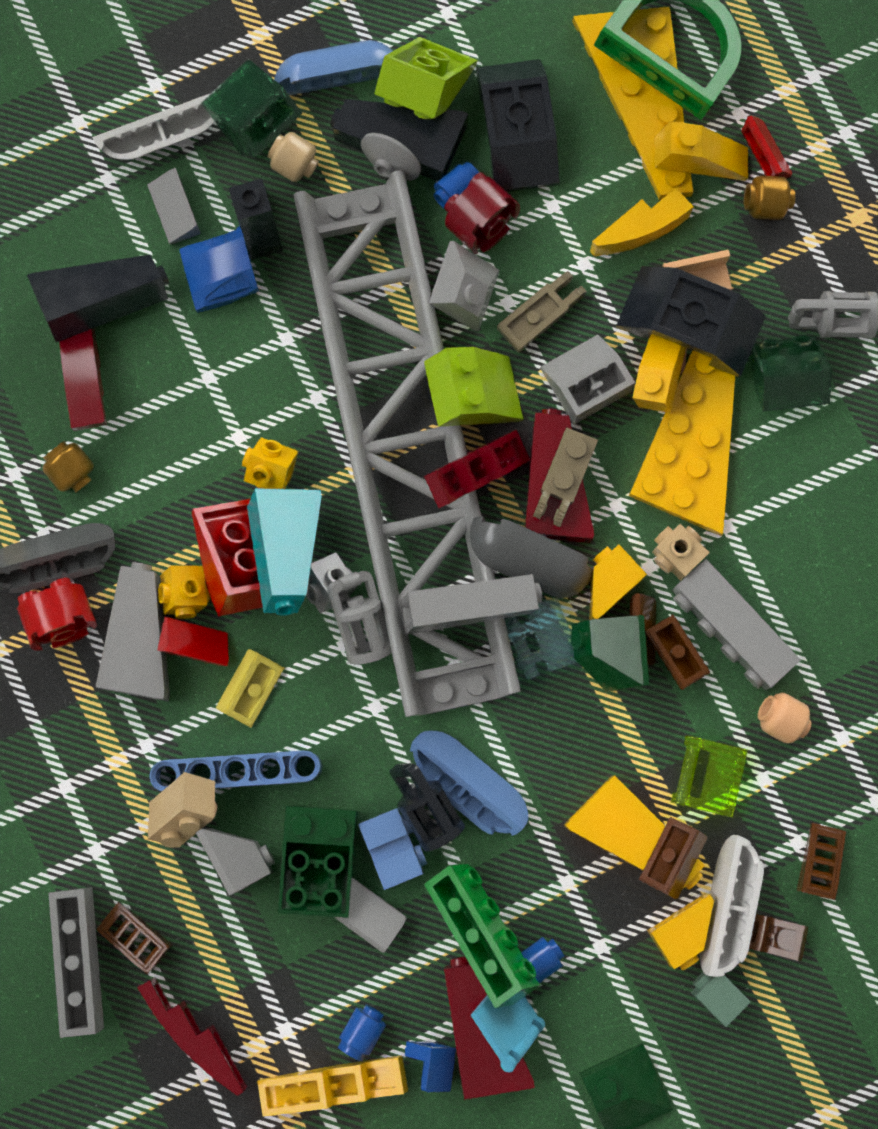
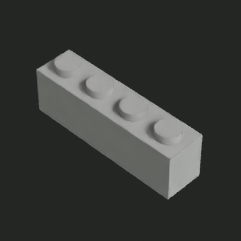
[672,559,801,690]
[48,887,104,1038]

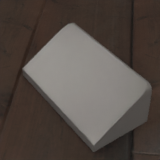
[148,168,201,245]
[334,878,407,953]

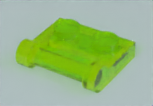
[670,735,748,818]

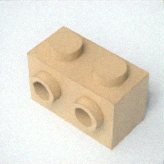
[148,772,217,848]

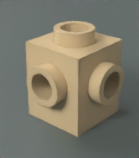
[652,524,710,581]

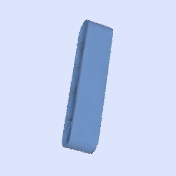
[149,750,322,791]

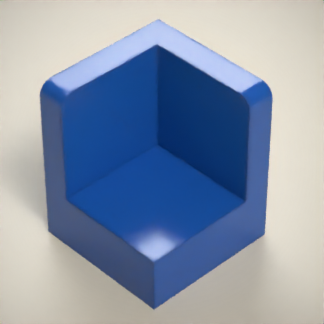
[405,1041,456,1092]

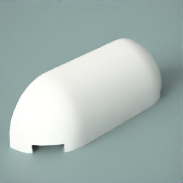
[92,91,219,160]
[700,835,764,977]

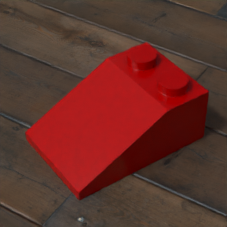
[192,499,263,617]

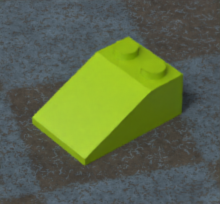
[374,37,478,119]
[424,347,523,427]

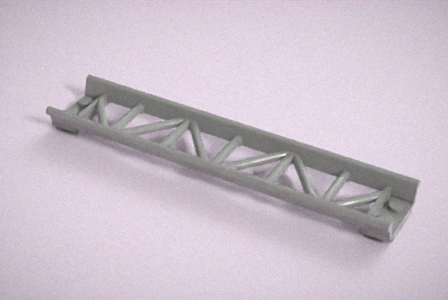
[293,170,521,717]

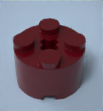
[444,172,520,254]

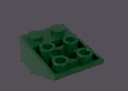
[278,805,358,918]

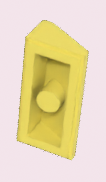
[216,649,284,728]

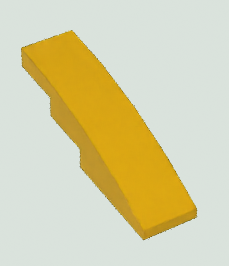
[257,1055,408,1117]

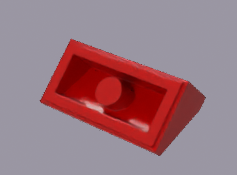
[741,115,792,179]
[157,617,229,667]

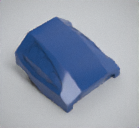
[179,226,259,313]

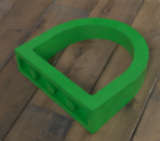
[594,0,742,120]

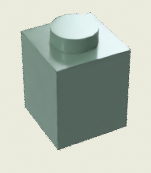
[691,972,750,1027]

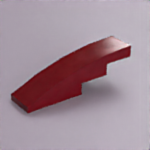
[59,328,107,431]
[424,429,530,508]
[137,977,247,1096]

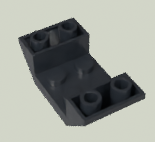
[476,59,560,192]
[616,266,766,378]

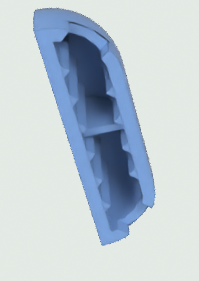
[274,40,393,98]
[410,731,528,836]

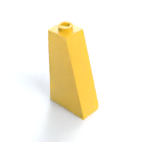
[564,775,705,890]

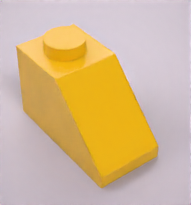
[589,545,647,620]
[647,893,714,970]

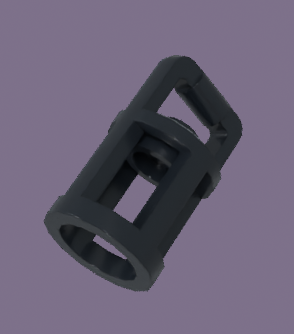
[389,763,465,852]

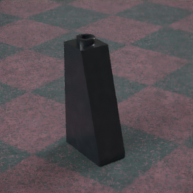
[330,99,468,182]
[229,178,283,260]
[27,255,169,343]

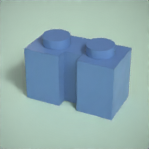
[358,808,427,890]

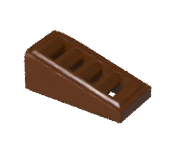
[796,823,846,900]
[96,901,173,975]

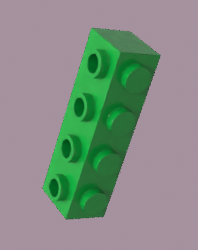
[424,864,540,1008]

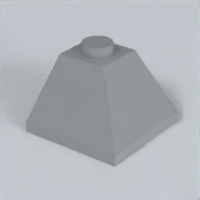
[429,241,500,331]
[196,828,275,896]

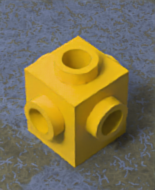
[242,437,298,489]
[158,565,210,619]

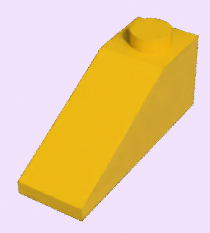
[655,121,748,181]
[632,334,686,413]

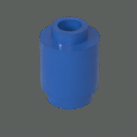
[434,162,479,208]
[521,937,565,983]
[338,1005,386,1062]

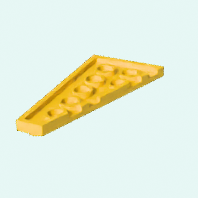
[572,7,693,200]
[629,350,735,536]

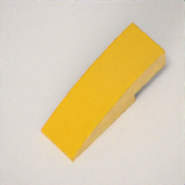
[590,188,694,256]

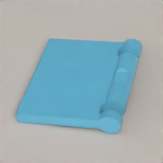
[471,995,545,1072]

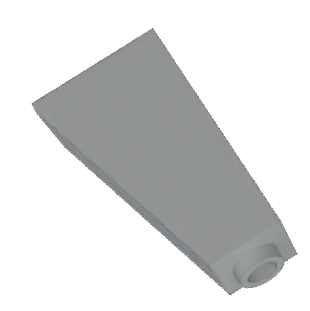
[96,562,170,702]
[401,574,542,635]

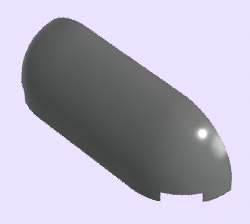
[470,516,594,598]
[0,523,115,593]

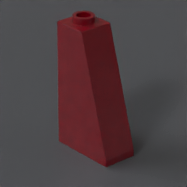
[525,409,594,544]
[444,956,535,1100]

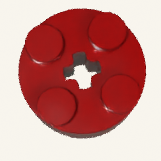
[17,578,97,651]

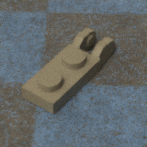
[497,271,587,353]
[533,427,598,527]

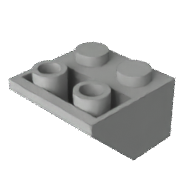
[540,335,635,425]

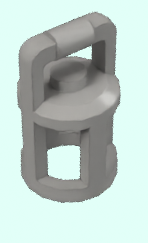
[788,291,878,339]
[327,571,392,665]

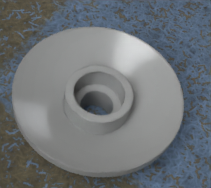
[361,133,421,181]

